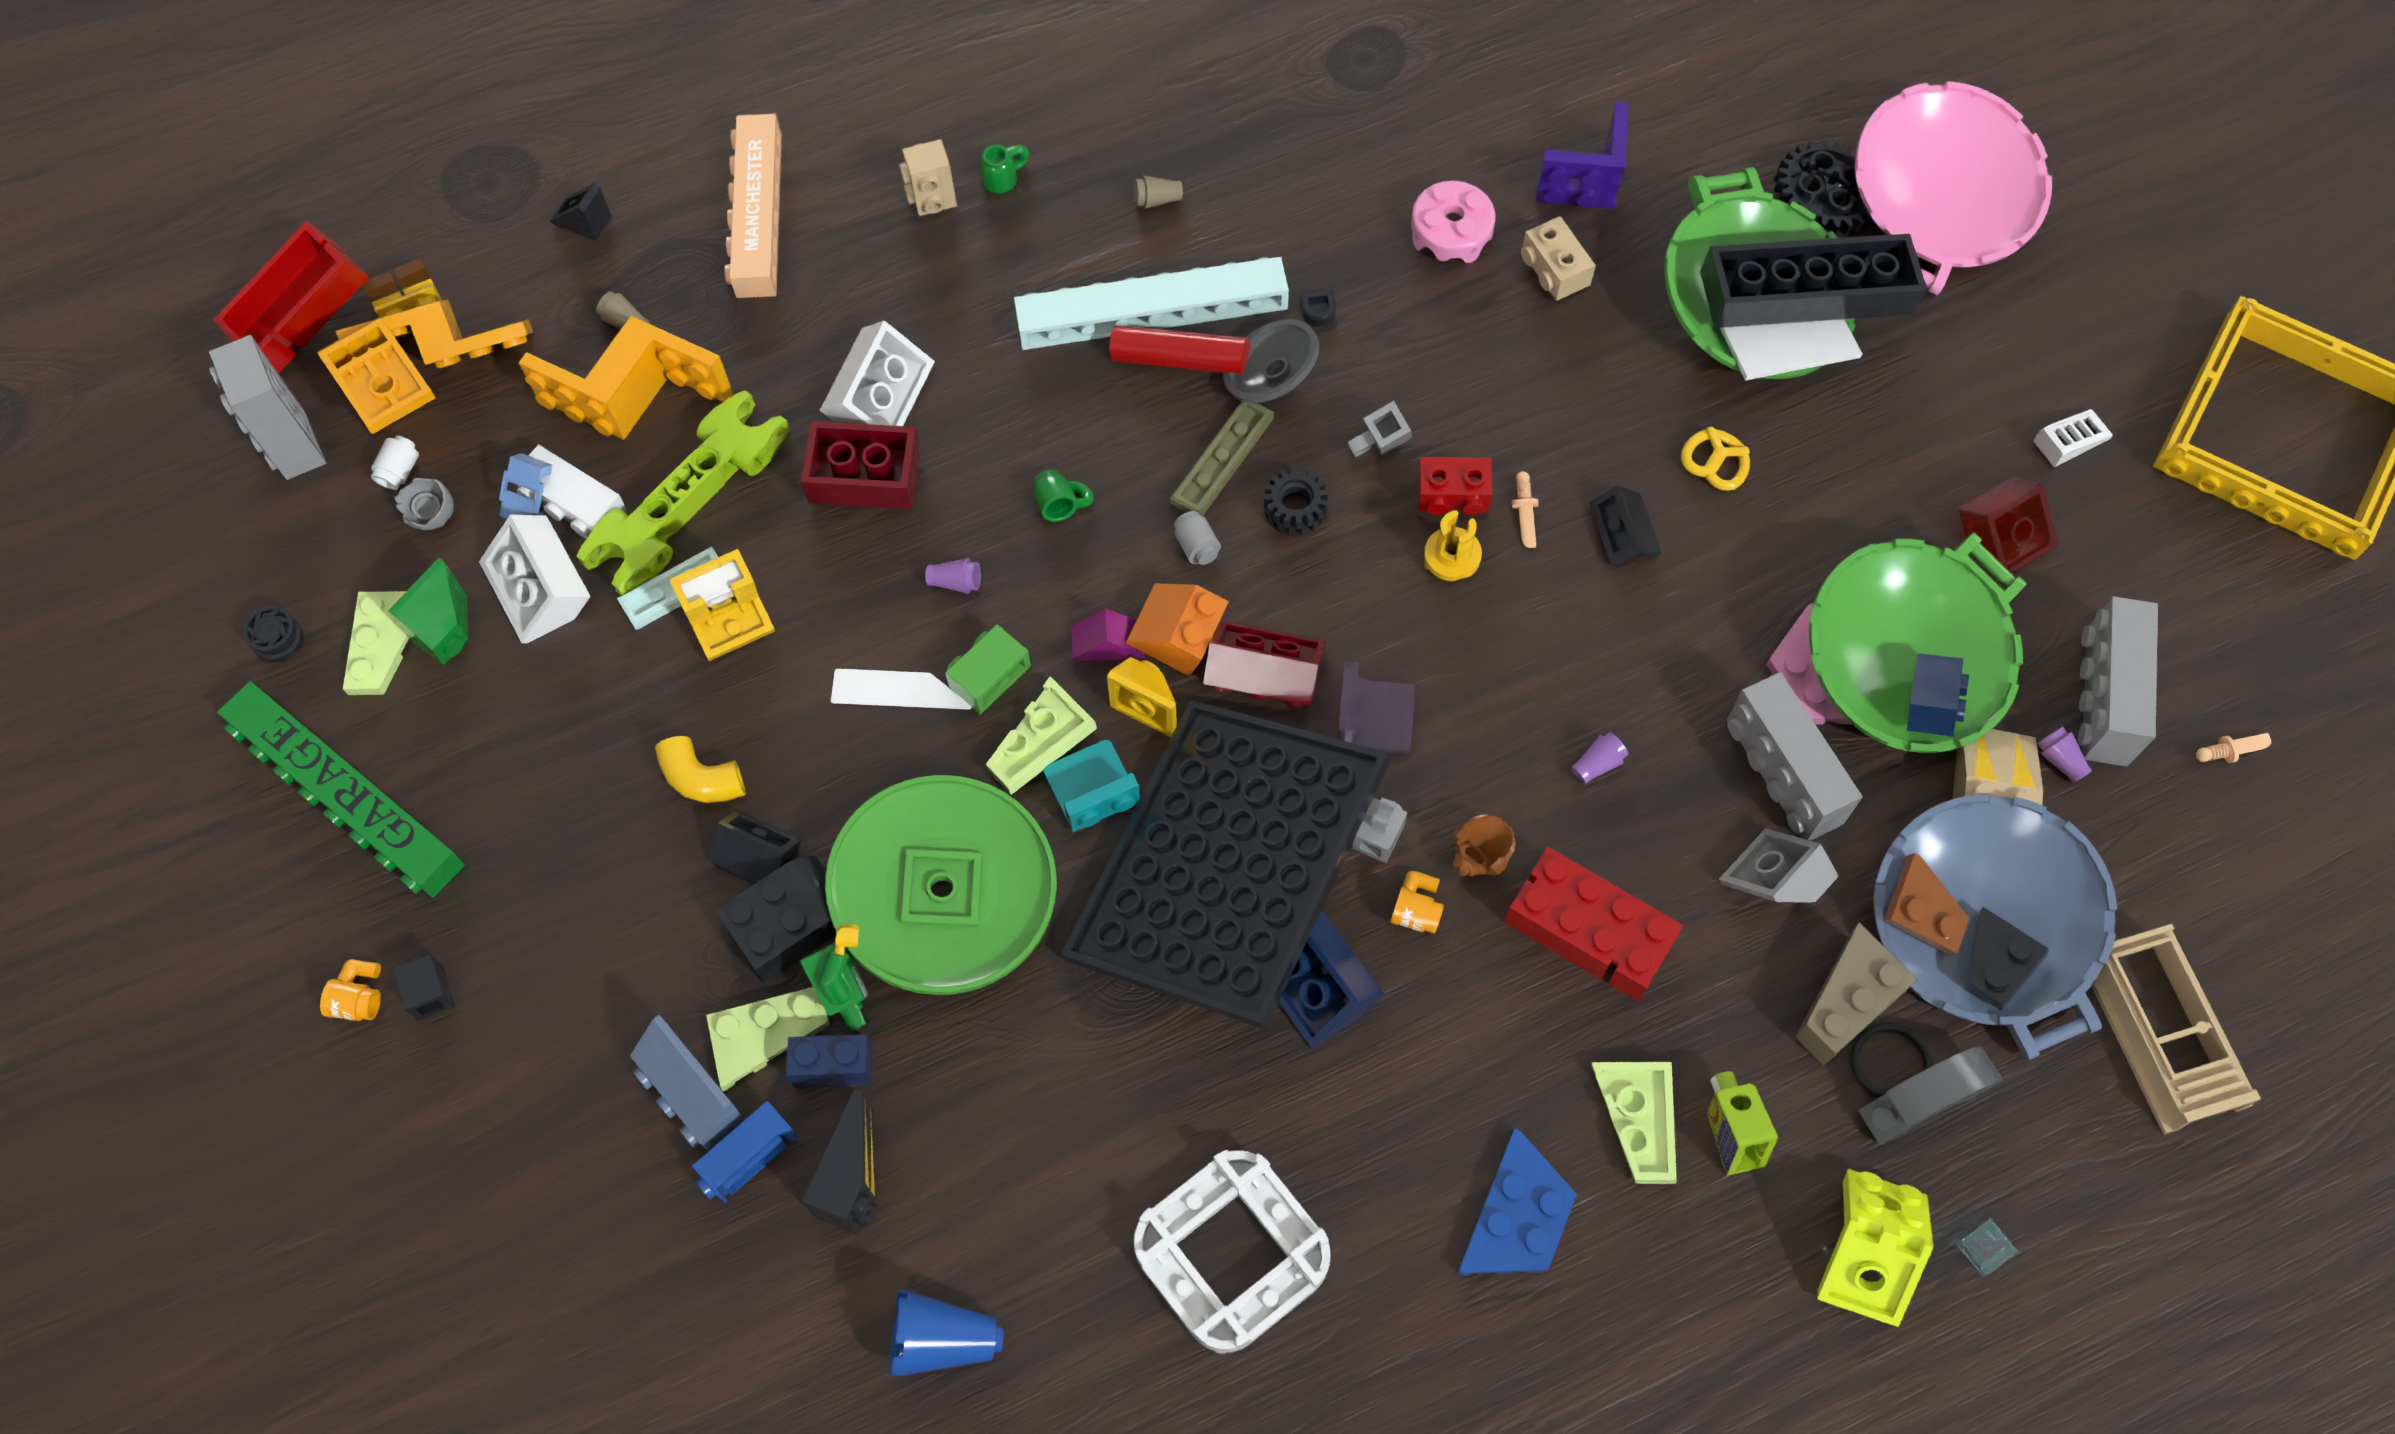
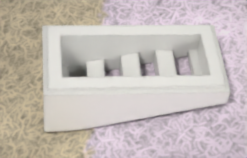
[2034,409,2113,467]

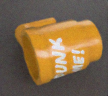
[1390,870,1444,934]
[320,959,381,1021]

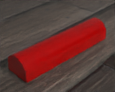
[1110,325,1251,374]

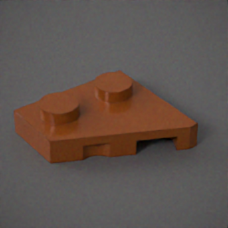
[1883,853,1969,955]

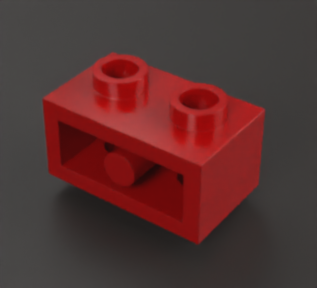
[1418,457,1493,515]

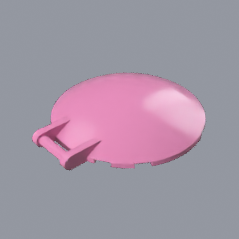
[1855,82,2052,295]

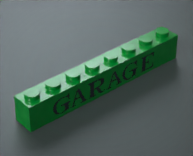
[217,681,465,899]

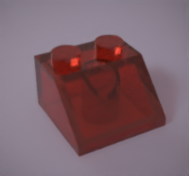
[1958,476,2059,574]

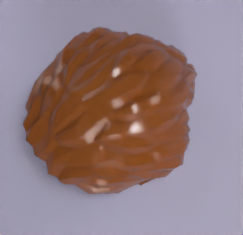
[1452,814,1516,876]

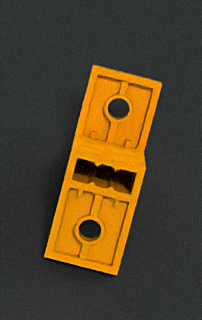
[519,316,733,440]
[317,318,436,434]

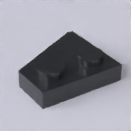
[1967,907,2049,1011]

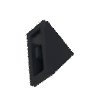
[550,183,612,241]

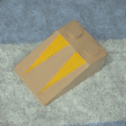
[1953,729,2043,805]

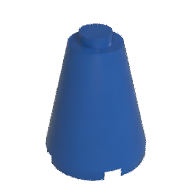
[889,1290,1003,1376]

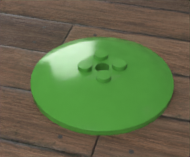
[825,775,1057,995]

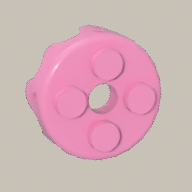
[1411,181,1496,263]

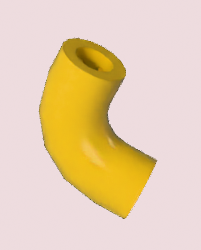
[655,736,746,803]

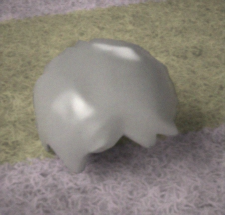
[395,478,454,531]

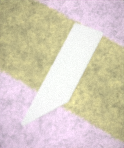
[831,669,971,710]

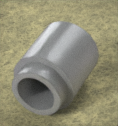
[1174,511,1221,565]

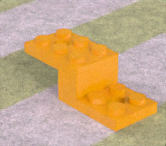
[336,299,533,369]

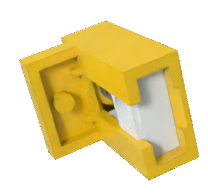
[669,549,775,661]

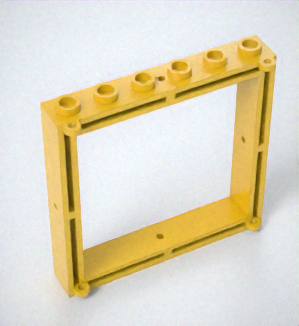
[2153,296,2395,560]

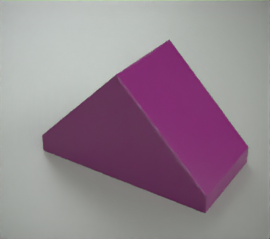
[1071,608,1145,662]

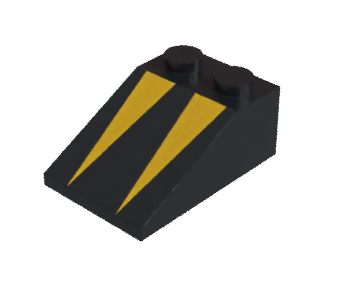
[802,1089,877,1236]

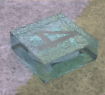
[1957,1218,2019,1277]

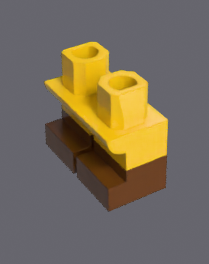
[362,258,441,338]

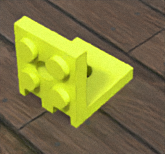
[1817,1169,1933,1327]

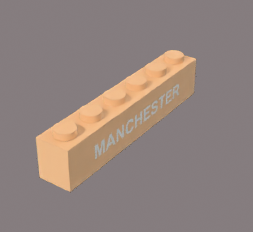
[725,114,782,298]

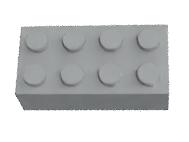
[209,335,327,480]
[2078,596,2158,767]
[1727,672,1863,841]

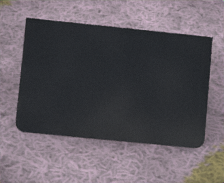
[1590,485,1661,566]
[709,810,801,883]

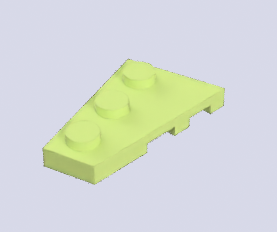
[343,591,409,695]
[986,676,1097,795]
[1591,1062,1677,1184]

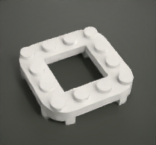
[1134,1150,1330,1354]

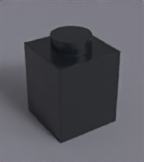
[393,954,455,1021]

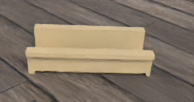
[2091,924,2261,1135]

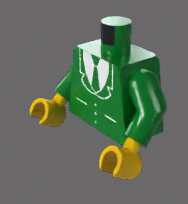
[800,924,870,1032]

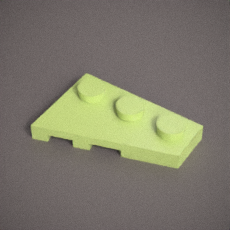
[706,987,830,1092]

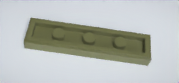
[1170,401,1274,516]

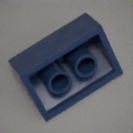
[1279,910,1384,1048]

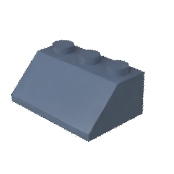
[630,1015,745,1152]

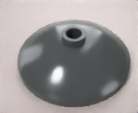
[1223,319,1319,403]

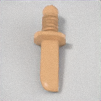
[1512,471,1539,548]
[2196,733,2271,763]

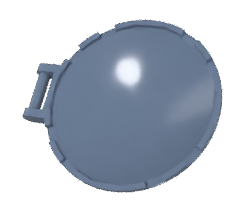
[1873,794,2117,1061]

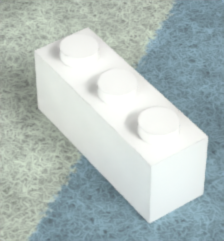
[516,444,628,538]

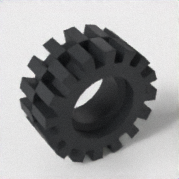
[1264,467,1328,536]

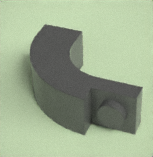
[1858,1046,2004,1145]

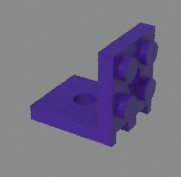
[1535,102,1628,209]

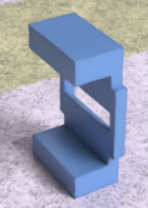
[499,453,552,519]

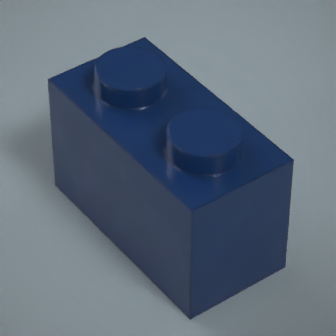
[1907,653,1969,736]
[786,1034,874,1088]

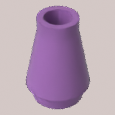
[925,558,981,594]
[2037,726,2092,783]
[1571,732,1628,784]

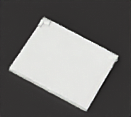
[1707,302,1862,380]

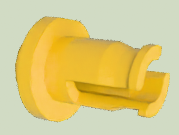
[1424,511,1482,581]

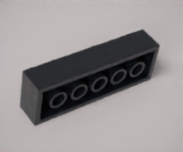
[1700,234,1927,328]

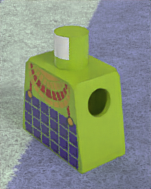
[1708,1071,1778,1176]

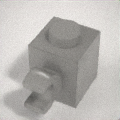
[1348,401,1412,458]
[1352,797,1407,864]

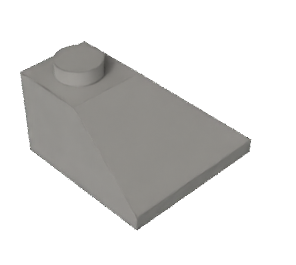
[1719,828,1839,902]

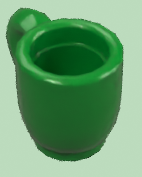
[980,144,1030,194]
[1034,470,1094,522]

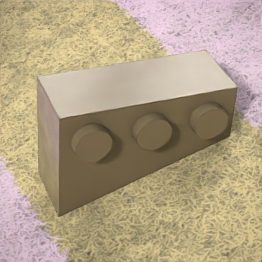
[1796,923,1917,1066]

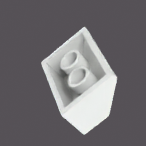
[820,321,935,426]
[479,515,591,643]

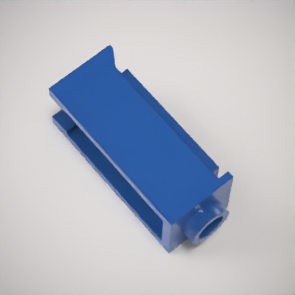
[692,1101,799,1203]

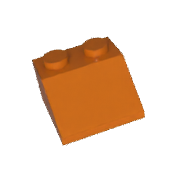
[1126,583,1229,676]

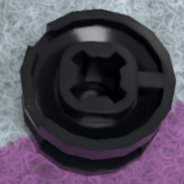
[242,605,304,663]

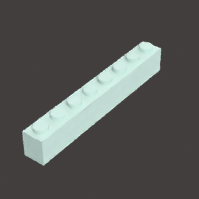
[1014,257,1289,350]

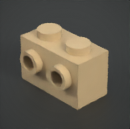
[899,139,957,216]
[1521,216,1596,301]

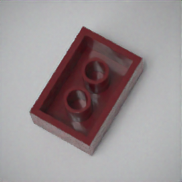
[801,421,921,509]

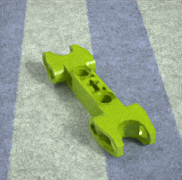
[576,390,790,596]

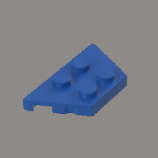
[1458,1129,1577,1276]

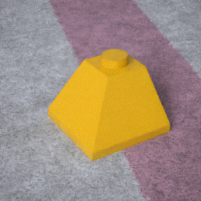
[1107,657,1177,738]

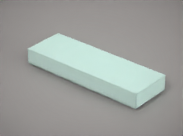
[617,547,718,630]

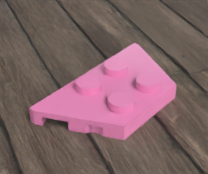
[1766,603,1851,724]

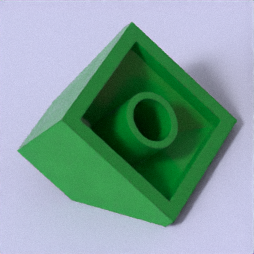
[388,558,468,665]

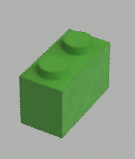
[946,624,1031,715]

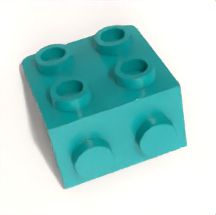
[1044,740,1140,832]

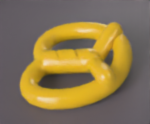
[1681,427,1750,491]

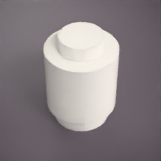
[371,436,419,490]

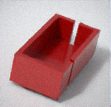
[213,221,369,374]
[1504,847,1684,1002]

